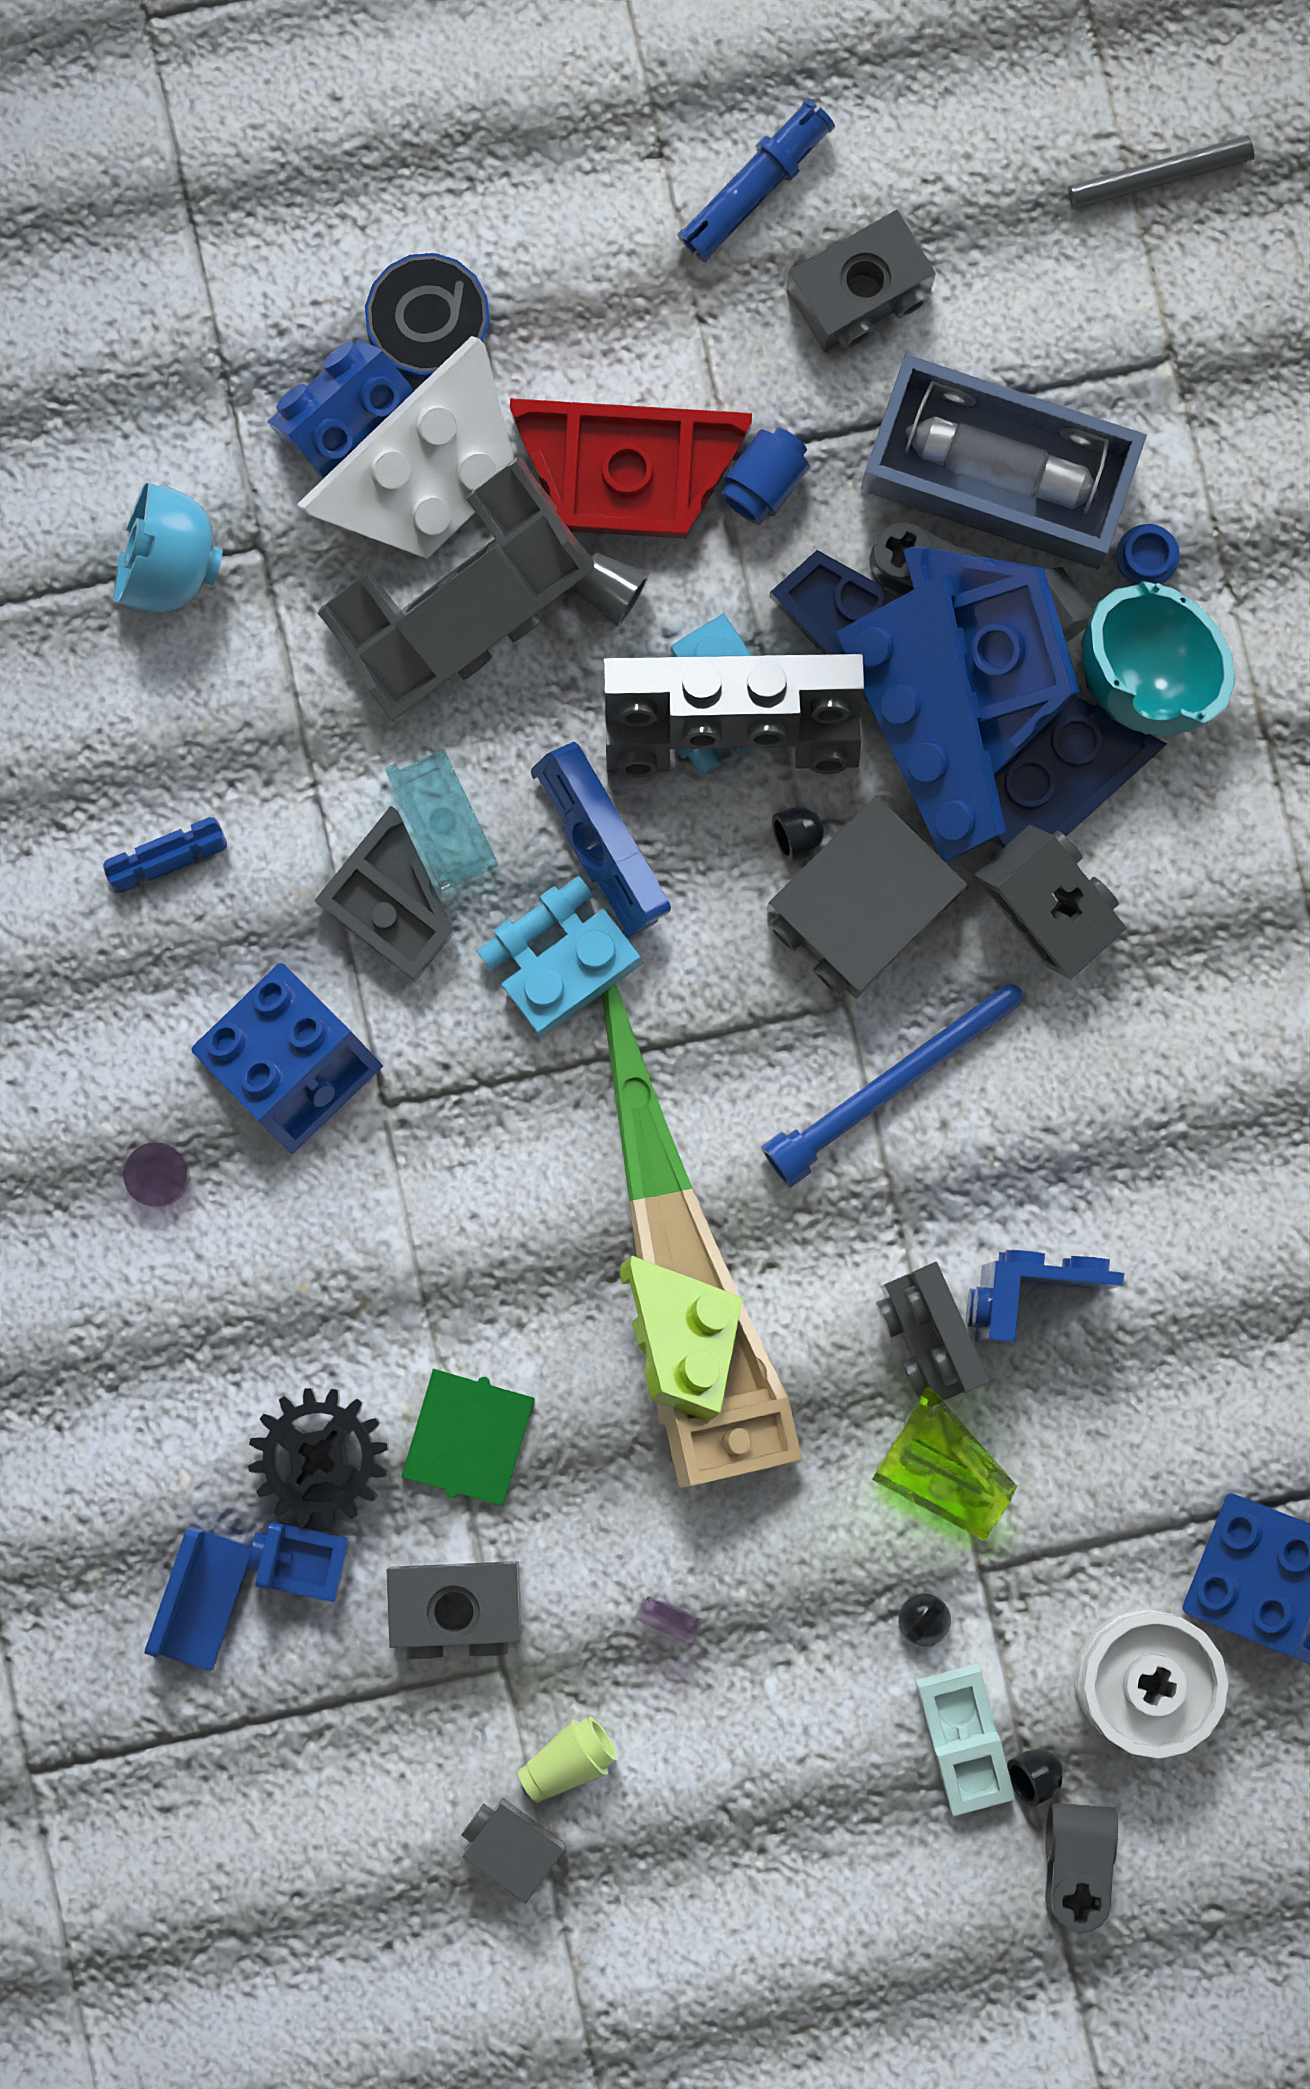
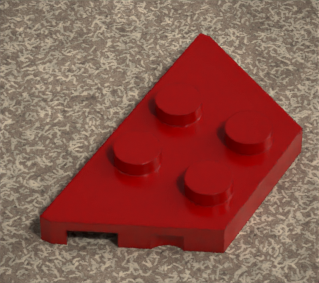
[509,398,752,539]

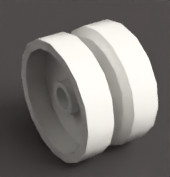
[1074,1608,1229,1759]

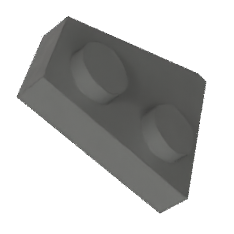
[314,806,455,982]

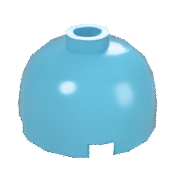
[113,483,223,613]

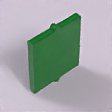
[401,1369,535,1506]

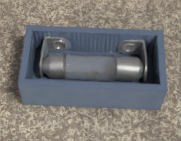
[860,354,1147,570]

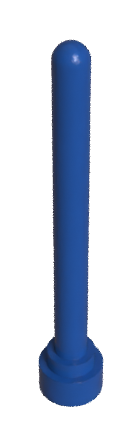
[761,984,1023,1188]

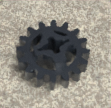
[248,1388,389,1528]

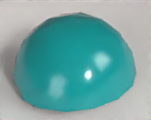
[1081,581,1235,735]

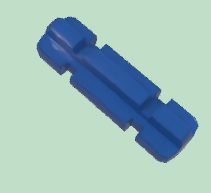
[103,817,227,893]

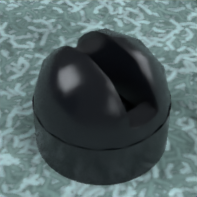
[772,808,824,862]
[898,1593,951,1646]
[1007,1749,1062,1807]

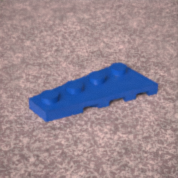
[836,573,1006,862]

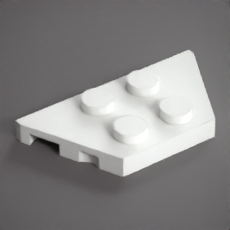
[297,336,514,559]

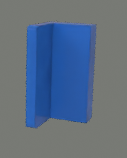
[144,1526,251,1671]

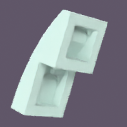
[916,1663,1015,1816]

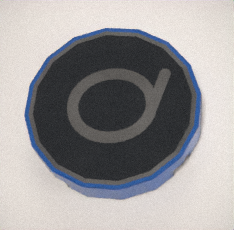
[365,253,490,380]

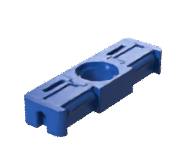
[531,741,671,938]

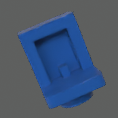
[247,1521,350,1602]

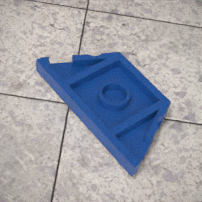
[903,546,1080,776]

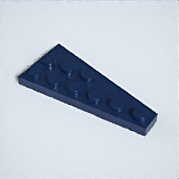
[769,550,1167,849]

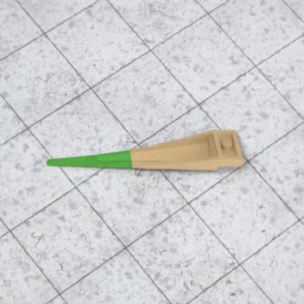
[602,984,802,1489]

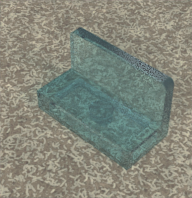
[384,749,498,893]

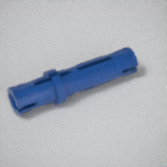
[677,99,835,262]

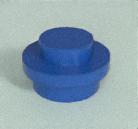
[1116,524,1180,585]

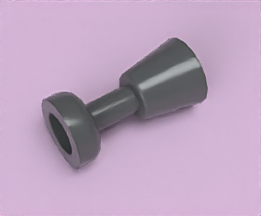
[575,553,650,627]

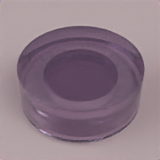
[123,1142,190,1207]
[634,1595,702,1644]

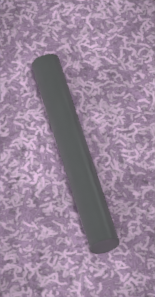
[1068,135,1254,210]

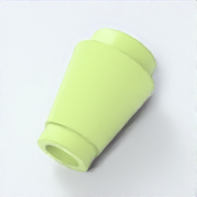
[517,1716,618,1804]

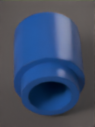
[720,427,810,525]

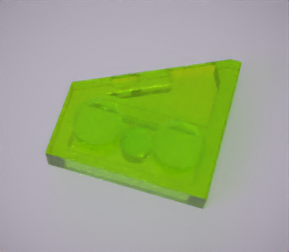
[872,1387,1017,1541]

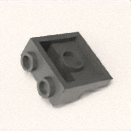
[876,1261,990,1404]

